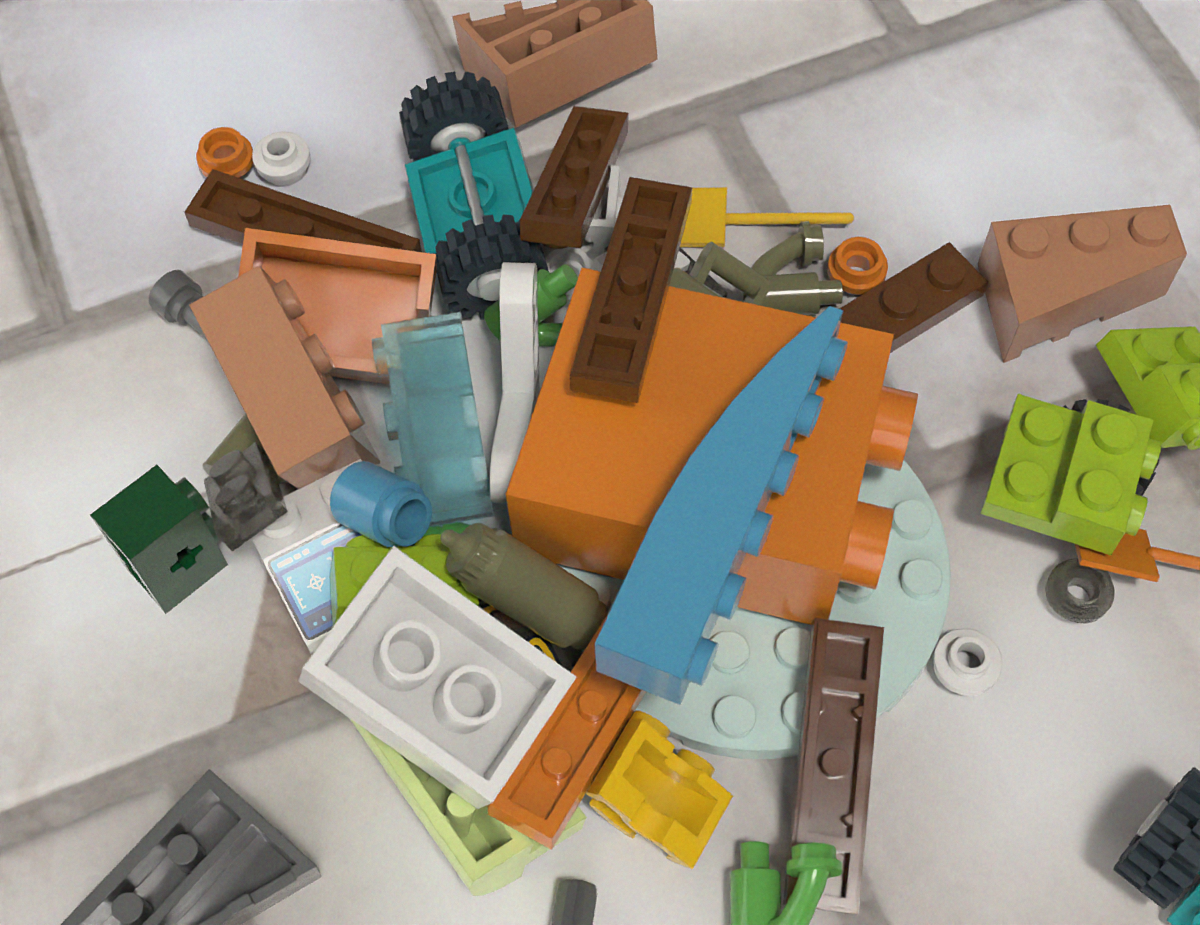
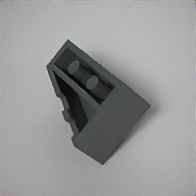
[60,769,321,925]

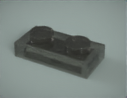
[204,442,288,552]

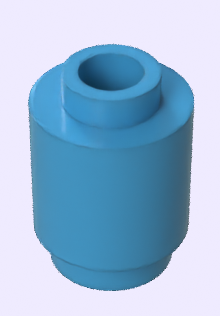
[330,461,432,547]

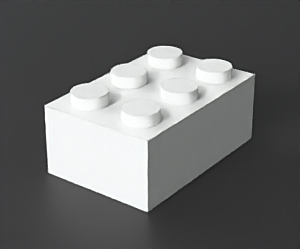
[298,546,576,809]

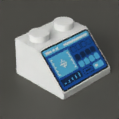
[241,459,362,653]

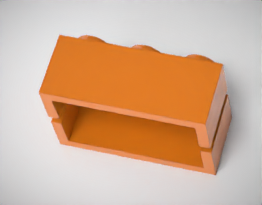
[238,228,437,388]

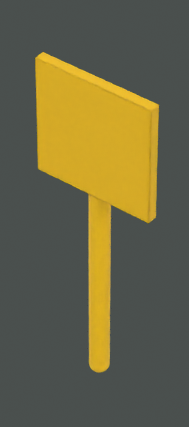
[680,187,854,247]

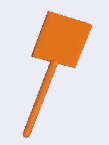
[1075,529,1200,582]

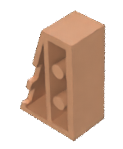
[452,0,658,128]
[977,205,1187,363]
[189,266,381,489]

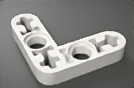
[490,262,539,503]

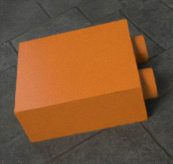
[506,268,918,625]

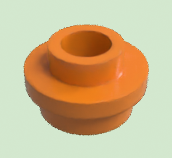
[196,127,253,178]
[828,237,888,294]

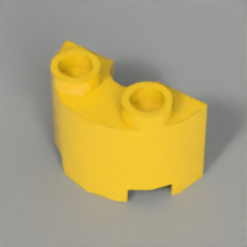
[586,710,733,870]

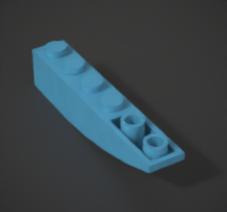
[595,306,848,705]

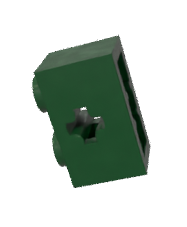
[90,464,228,614]

